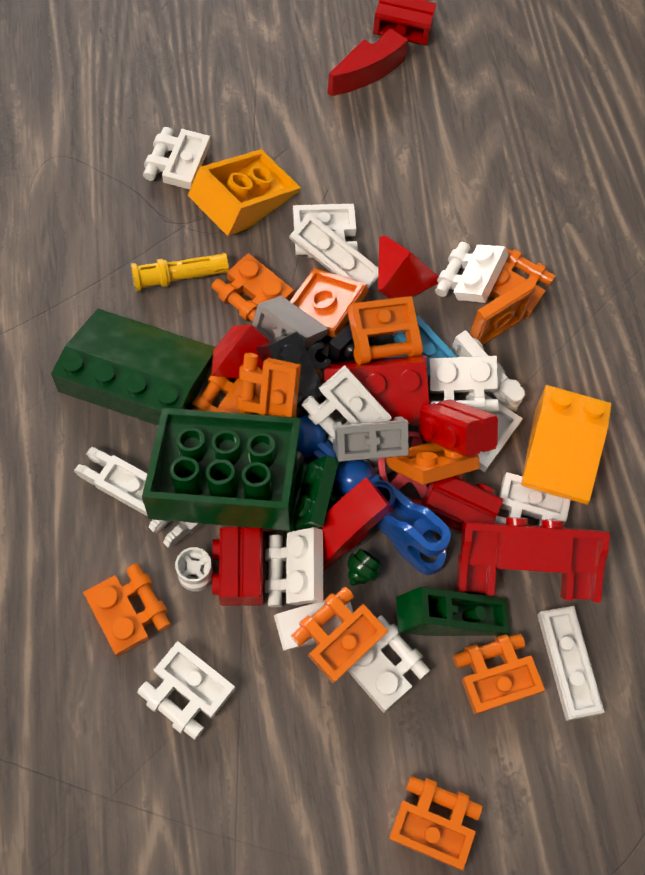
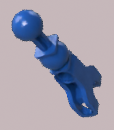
[296,415,451,575]

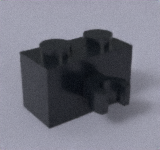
[256,331,331,408]

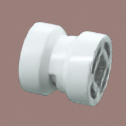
[175,547,213,591]

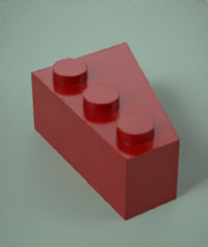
[324,355,430,426]

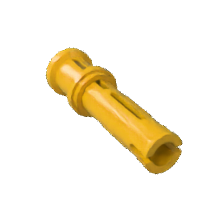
[131,253,229,292]

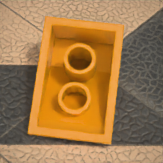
[188,149,301,236]
[521,385,611,505]

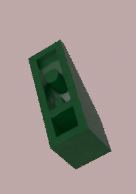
[396,587,510,636]

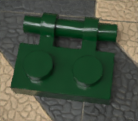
[284,455,339,532]

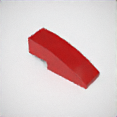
[328,29,408,96]
[318,477,394,571]

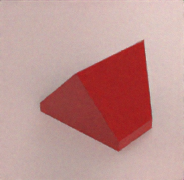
[378,235,439,299]
[212,324,269,378]

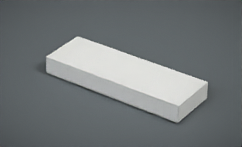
[289,212,378,289]
[537,606,605,721]

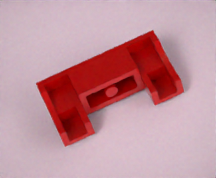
[456,517,610,603]

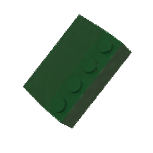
[51,308,215,426]
[142,408,301,531]

